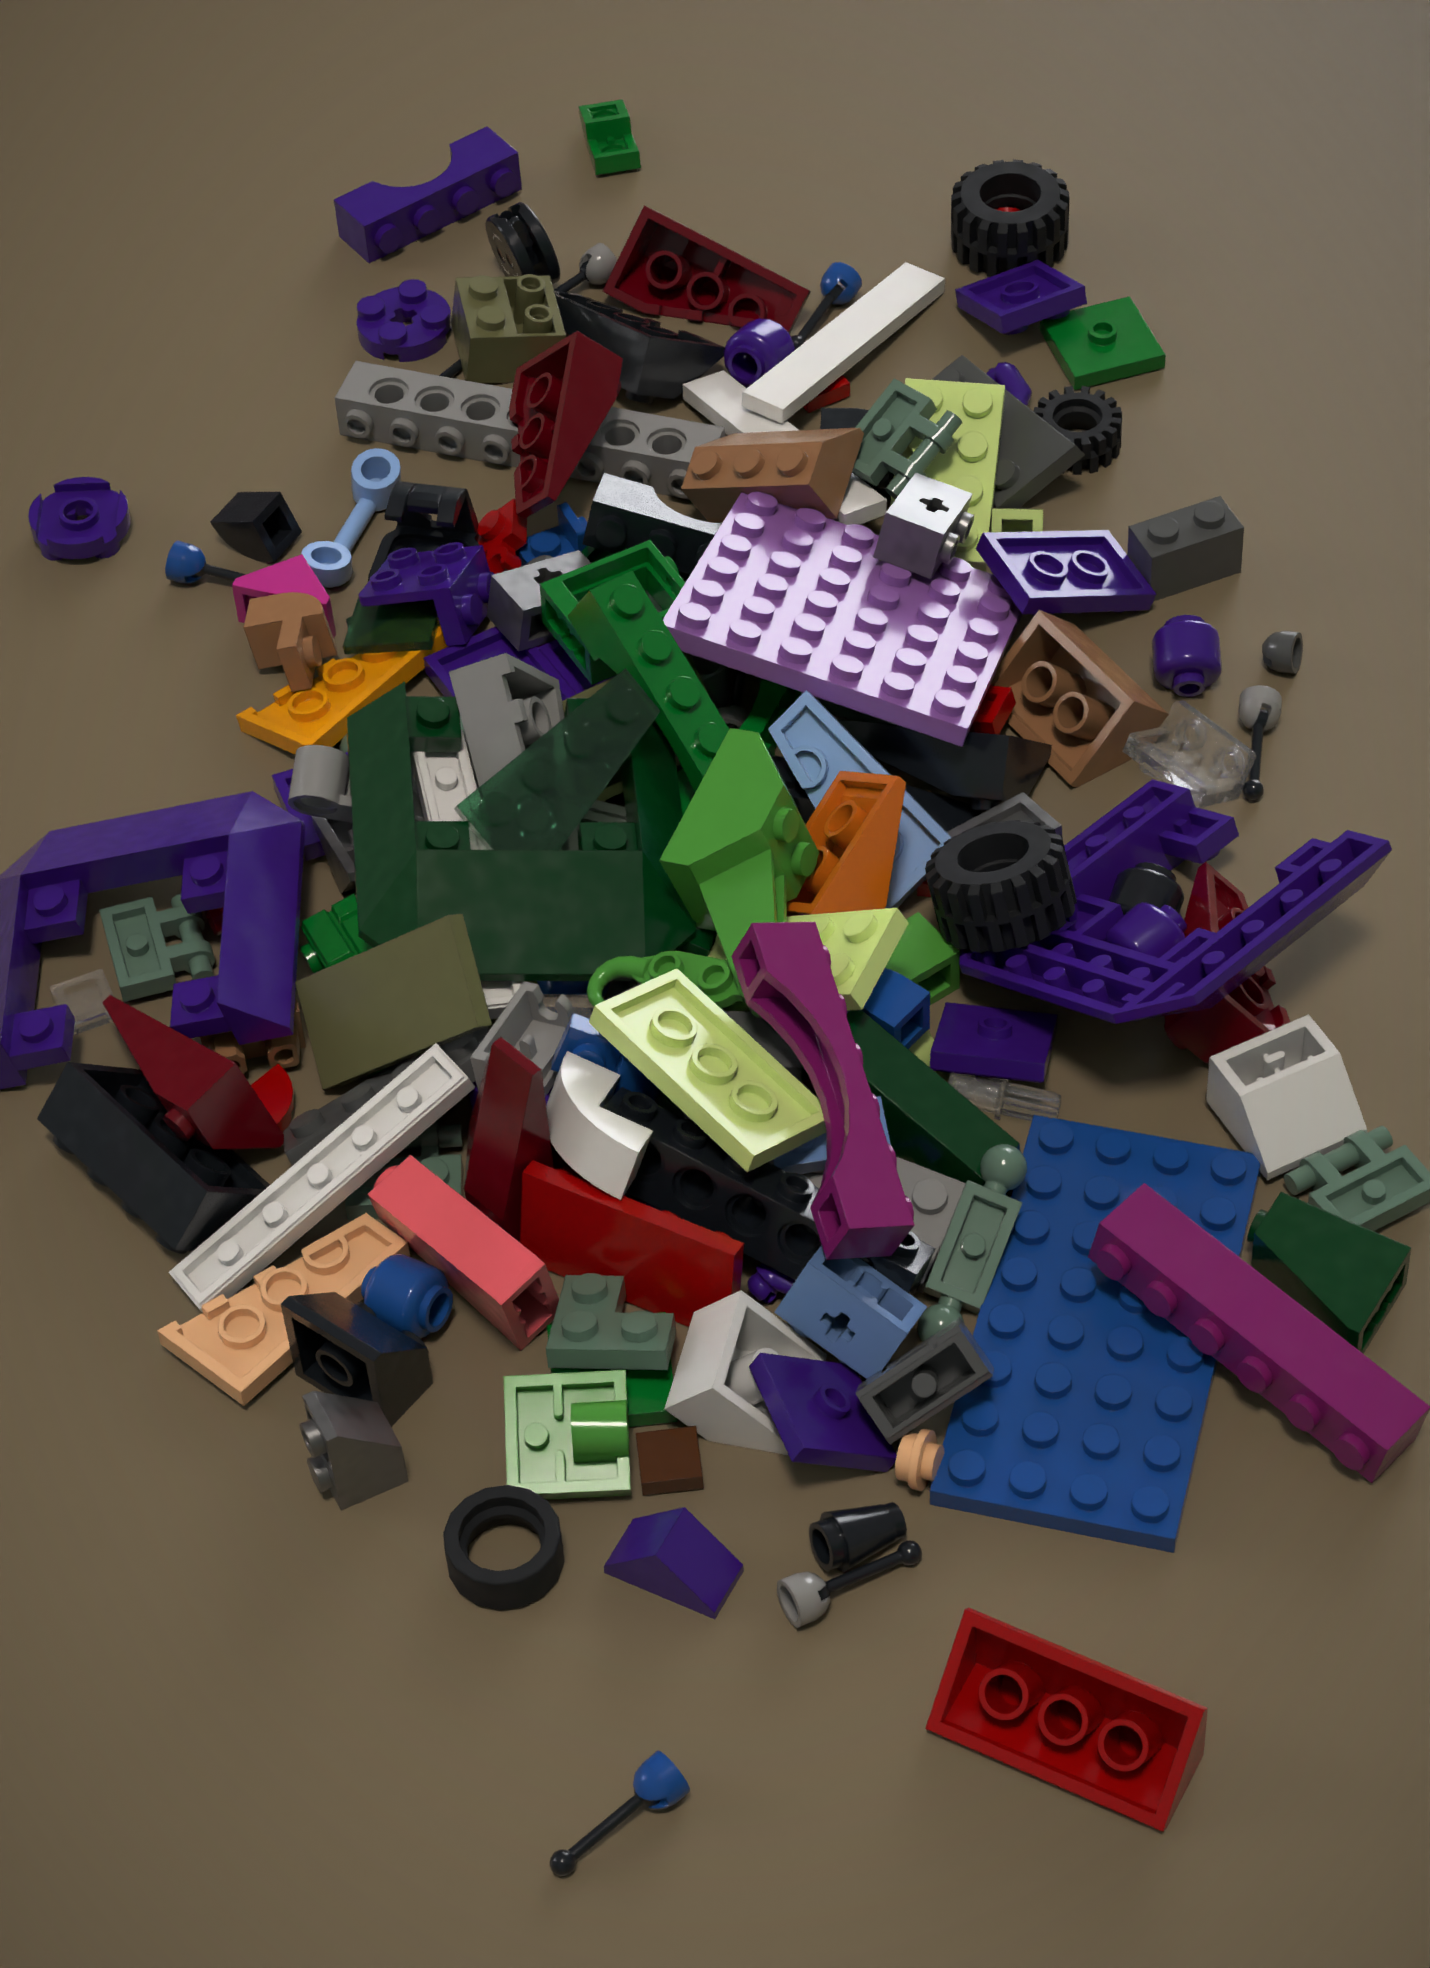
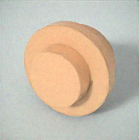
[895,1429,944,1491]

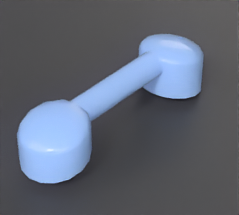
[301,448,401,588]

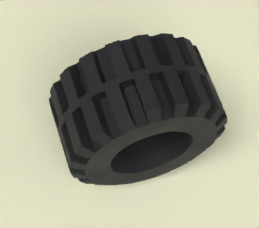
[951,159,1070,277]
[925,820,1077,953]

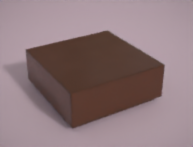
[636,1426,704,1496]

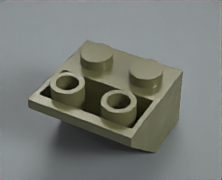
[451,274,566,383]

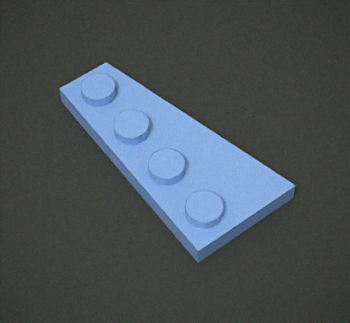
[768,690,952,908]

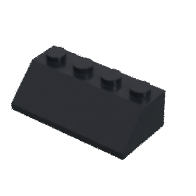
[37,1062,270,1254]

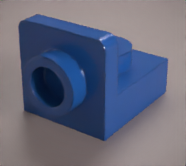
[516,502,587,567]

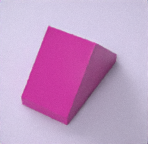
[232,554,336,638]

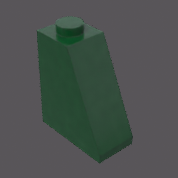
[1247,1192,1411,1354]

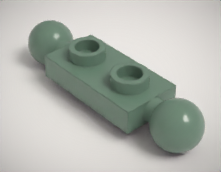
[917,1144,1027,1342]

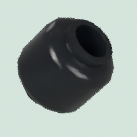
[1108,862,1184,915]

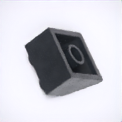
[281,1292,433,1427]

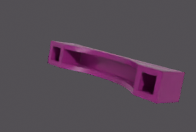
[731,922,915,1260]

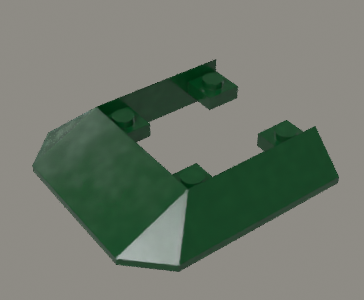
[346,682,697,981]

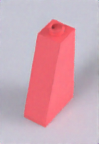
[367,1155,559,1351]

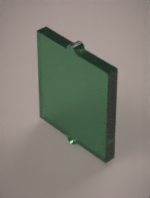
[342,597,441,654]

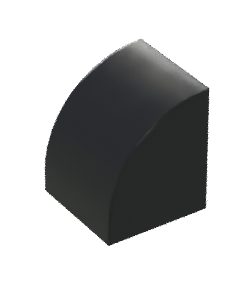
[210,492,302,562]

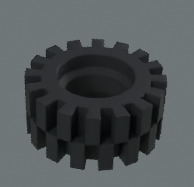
[1033,386,1122,475]

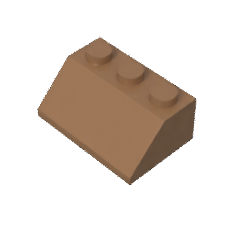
[681,428,864,522]
[990,610,1169,788]

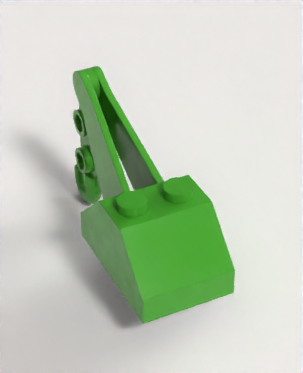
[587,728,819,1018]

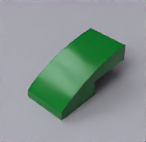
[578,99,641,175]

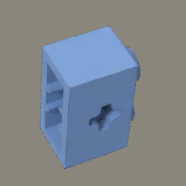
[774,1245,927,1379]

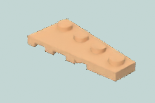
[157,1213,410,1406]

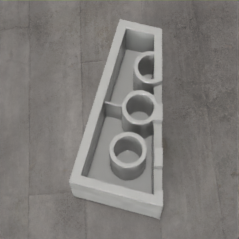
[449,653,581,850]

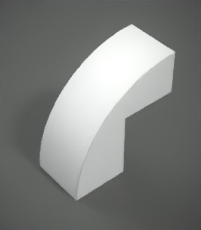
[546,1051,653,1200]

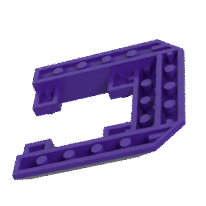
[959,779,1392,1024]
[0,791,305,1089]

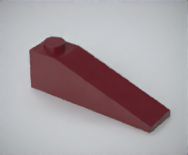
[602,205,811,334]
[509,331,623,519]
[1164,862,1290,1063]
[102,995,284,1149]
[464,1037,554,1242]

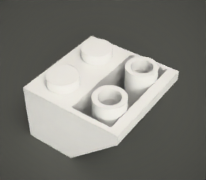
[1206,1014,1367,1180]

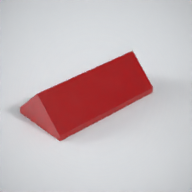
[925,1607,1208,1832]

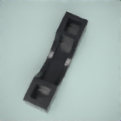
[582,473,722,575]

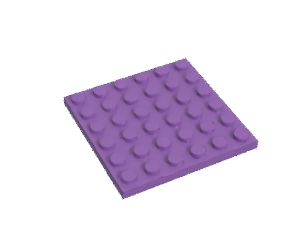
[663,491,1022,747]

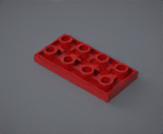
[520,1160,744,1327]

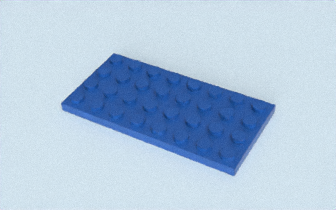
[930,1114,1260,1553]

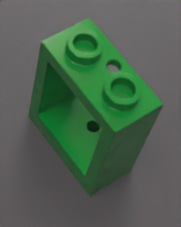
[540,540,685,685]

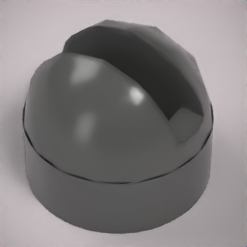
[1262,631,1303,674]

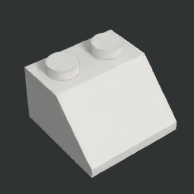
[664,1290,827,1455]

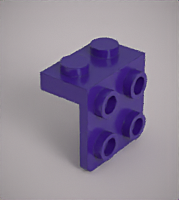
[358,542,494,646]

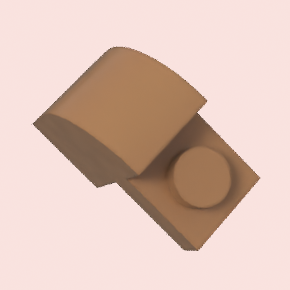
[243,592,338,692]

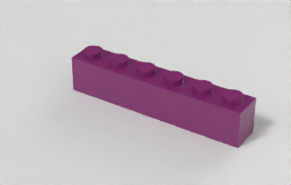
[1088,1183,1430,1483]

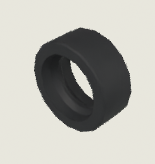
[443,1485,564,1610]

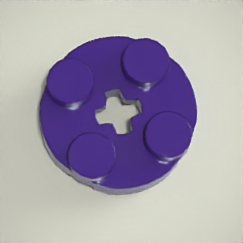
[356,279,452,362]
[28,477,131,561]

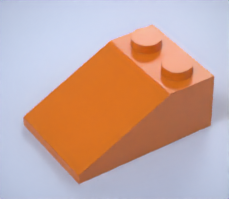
[787,771,906,916]

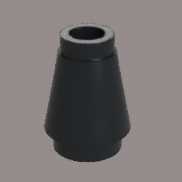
[809,1502,907,1572]

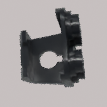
[368,481,479,615]

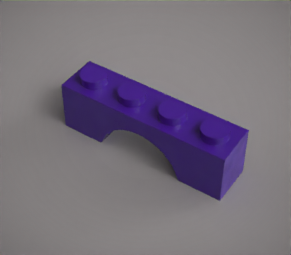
[334,126,522,264]

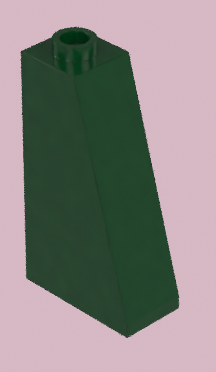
[847,1010,1020,1197]

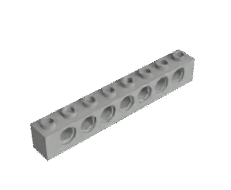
[334,361,725,499]

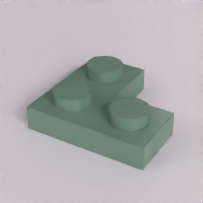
[546,1273,676,1370]

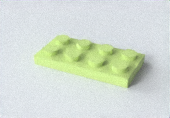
[890,378,1005,572]
[707,908,909,1011]
[589,968,827,1173]

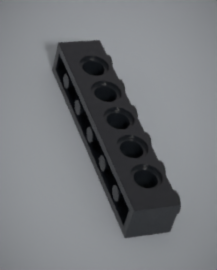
[602,1087,936,1297]

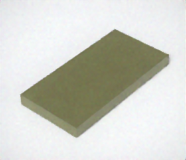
[295,914,492,1090]

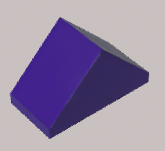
[604,1507,744,1619]

